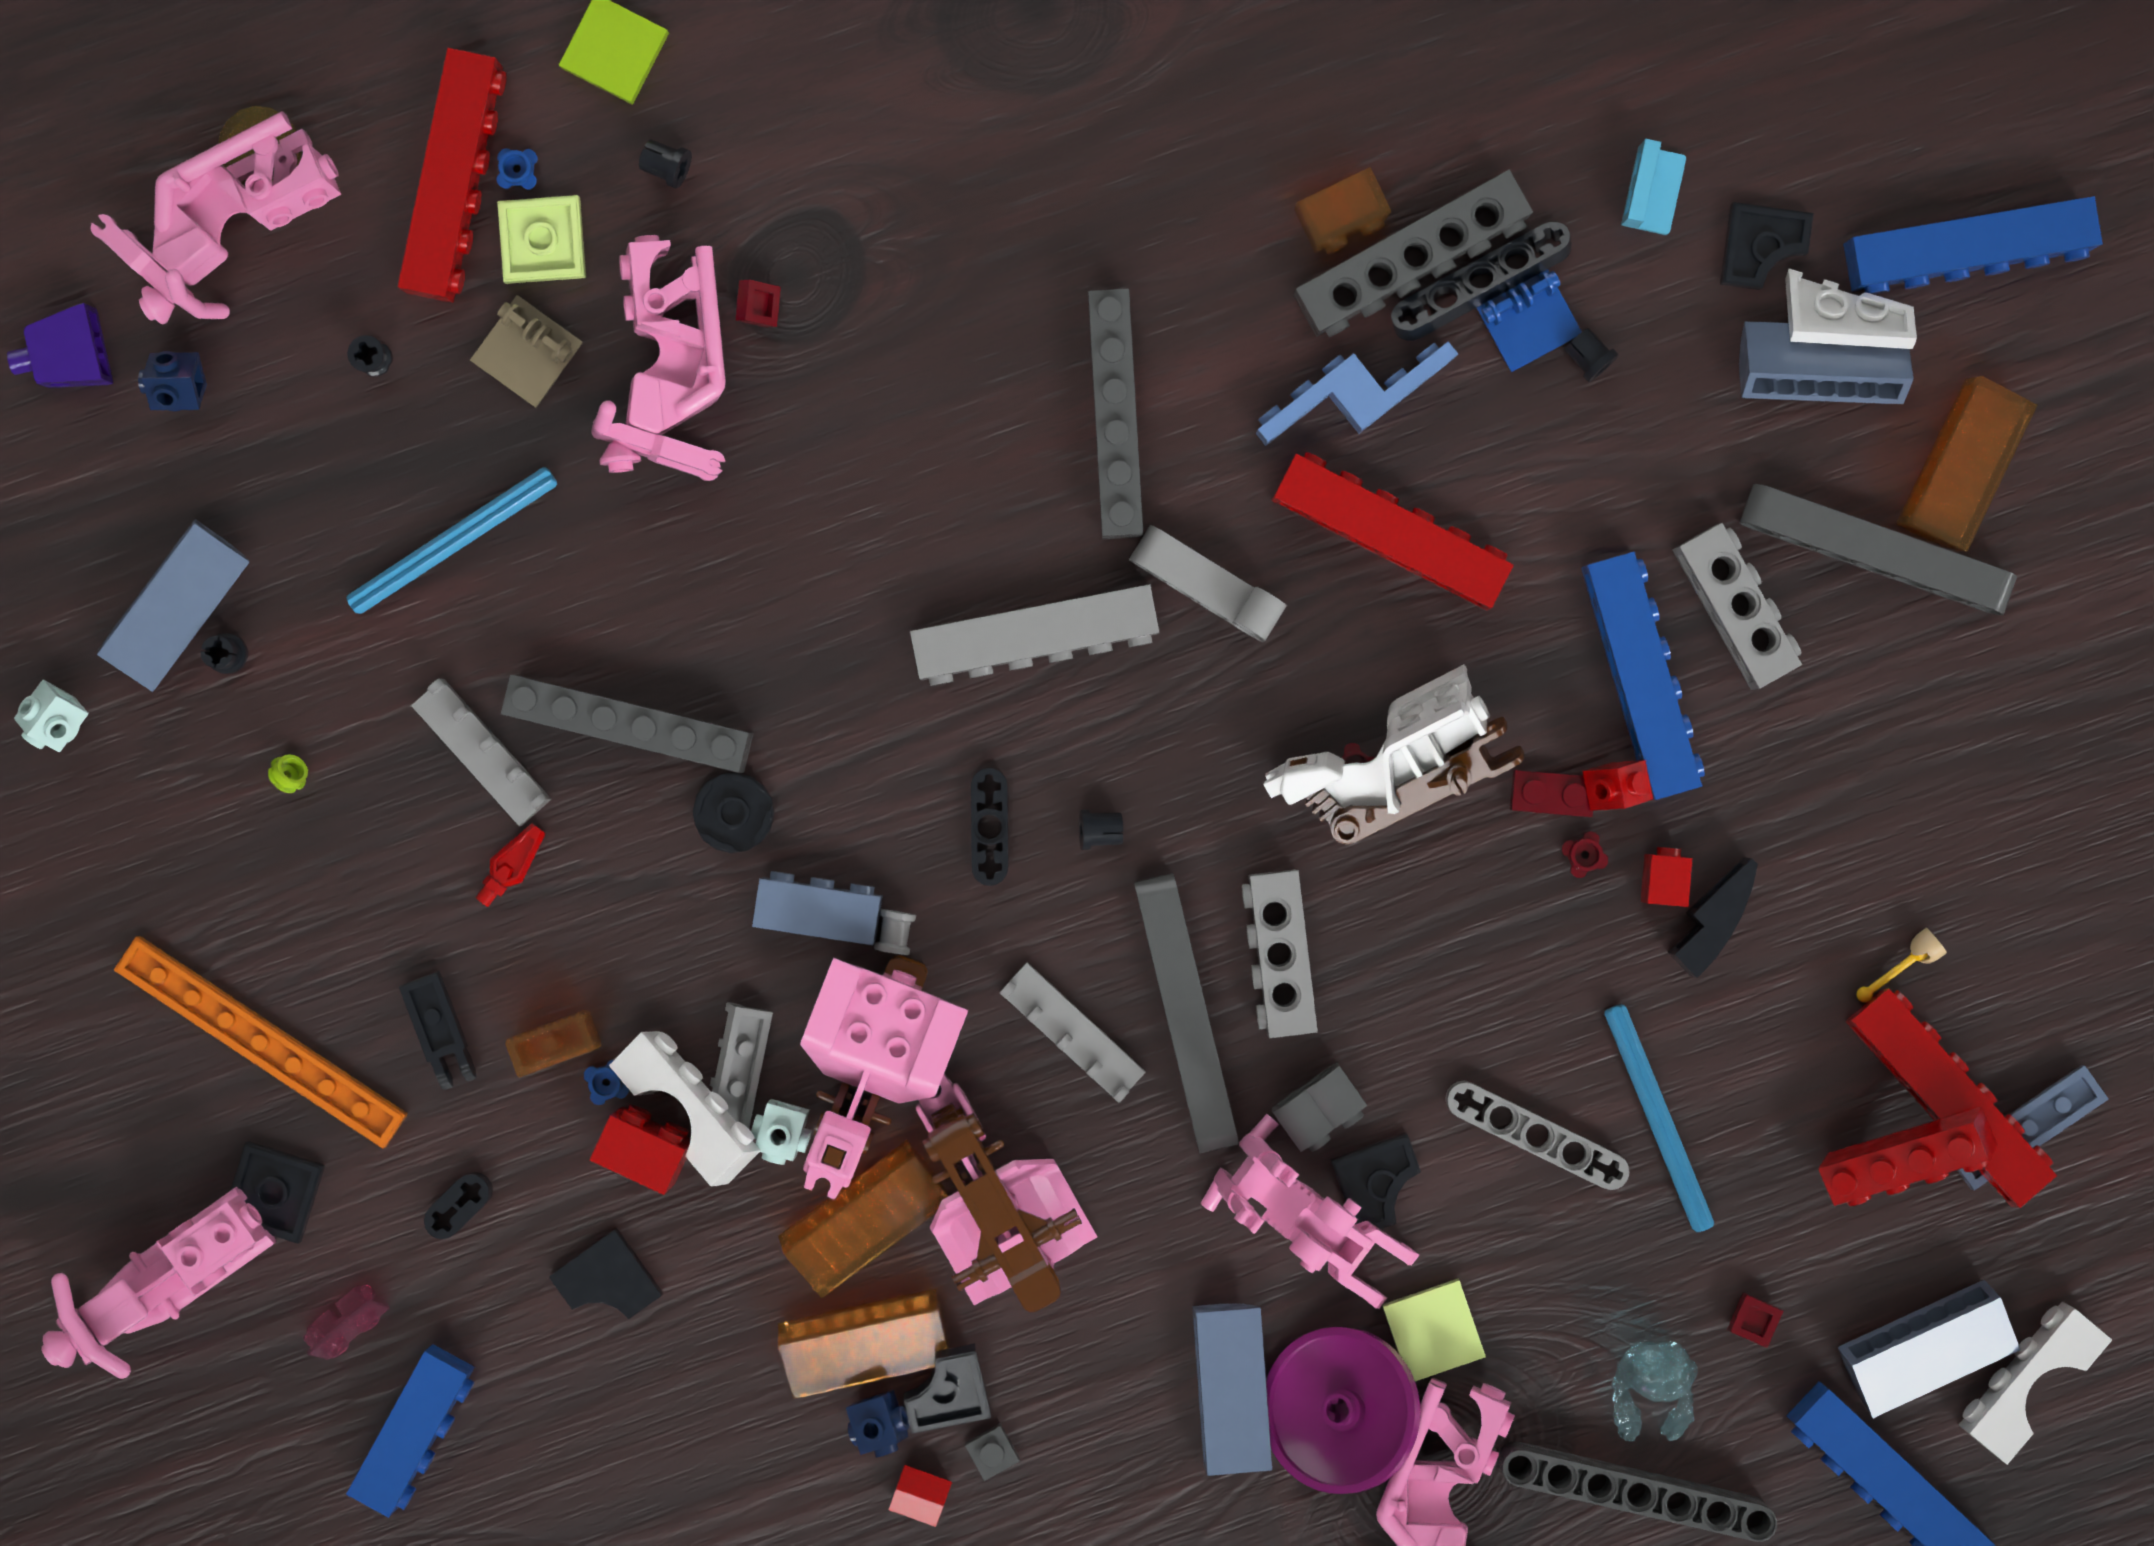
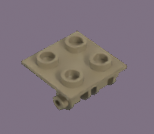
[470,295,583,408]

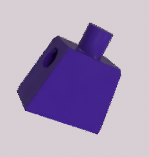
[7,303,114,388]

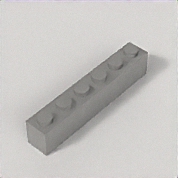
[910,584,1159,686]

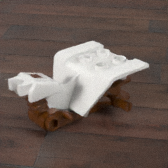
[1263,664,1524,845]

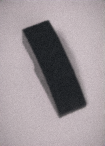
[1668,857,1758,978]

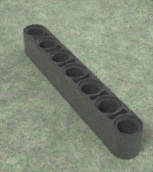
[1739,484,2017,615]
[1134,873,1239,1154]
[1497,1442,1777,1542]

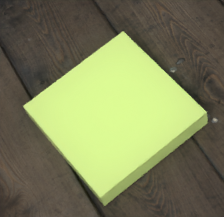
[497,195,586,284]
[1382,1278,1486,1381]

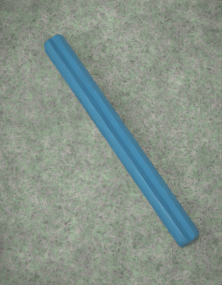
[346,467,557,614]
[1604,1004,1714,1232]

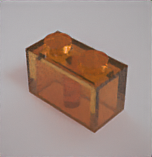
[1294,167,1391,254]

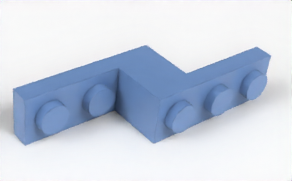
[1256,341,1458,446]

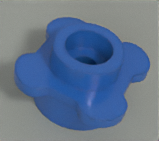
[496,148,538,190]
[584,1060,629,1105]

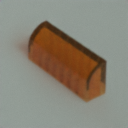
[1896,376,2037,552]
[778,1140,949,1298]
[778,1288,949,1399]

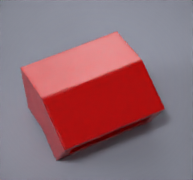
[888,1465,952,1527]

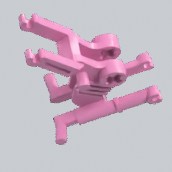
[1201,1114,1419,1309]

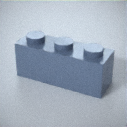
[752,871,883,945]

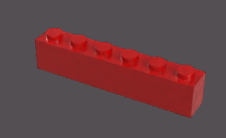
[398,48,506,303]
[1271,452,1514,611]
[1845,988,2057,1208]

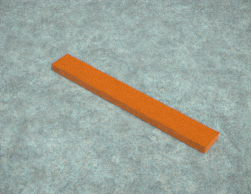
[114,936,408,1149]

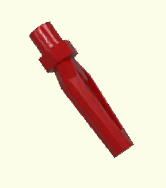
[475,823,546,907]

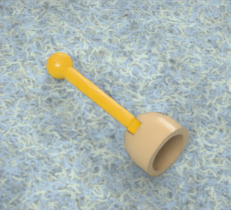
[1856,928,1947,1003]

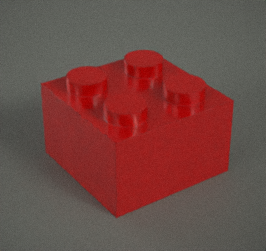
[589,1105,691,1195]

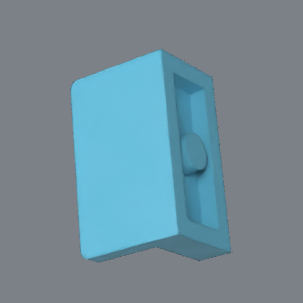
[1621,139,1686,235]

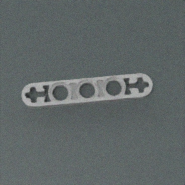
[1445,1080,1630,1190]

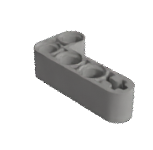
[1129,525,1287,642]

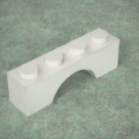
[609,1031,761,1186]
[1959,1302,2112,1465]

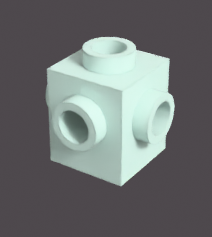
[14,680,89,753]
[751,1099,812,1165]

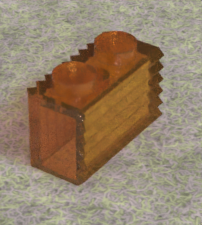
[505,1009,602,1078]

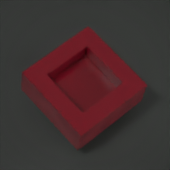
[735,279,781,327]
[1727,1292,1784,1348]

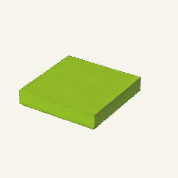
[559,0,669,105]

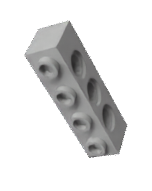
[1672,523,1802,690]
[1242,869,1318,1038]

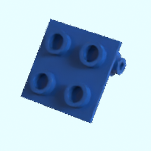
[1477,269,1582,372]

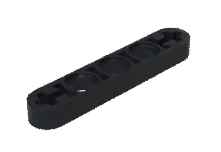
[1391,222,1572,341]

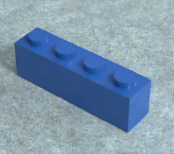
[346,1344,475,1518]

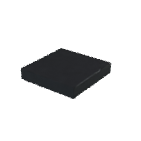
[230,1141,325,1244]

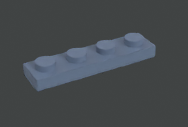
[1957,1065,2109,1191]

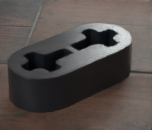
[424,1172,493,1239]

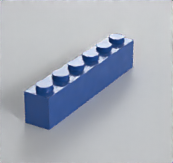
[1843,196,2103,295]
[1581,552,1705,800]
[1786,1381,1996,1546]

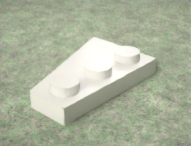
[1785,269,1917,349]

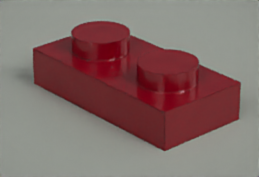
[1510,770,1593,817]

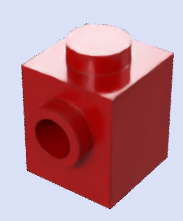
[1582,760,1653,811]

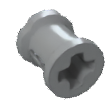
[874,909,916,955]

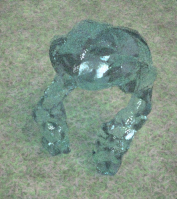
[1611,1341,1698,1442]

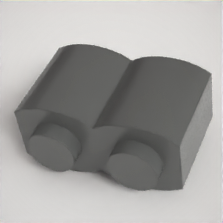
[1271,1062,1367,1152]

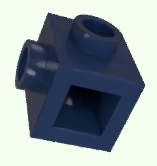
[138,351,207,411]
[846,1390,910,1458]

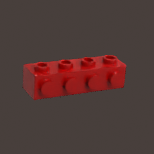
[1818,1107,1997,1206]

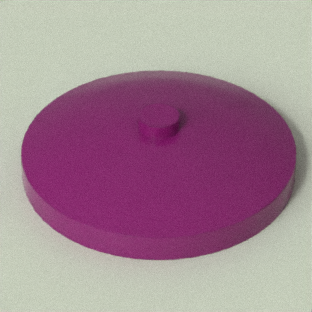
[1266,1327,1420,1494]

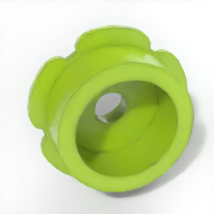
[268,754,308,793]

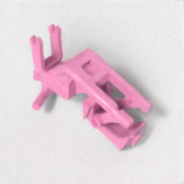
[91,111,341,324]
[591,235,726,481]
[42,1187,276,1379]
[1376,1378,1515,1546]

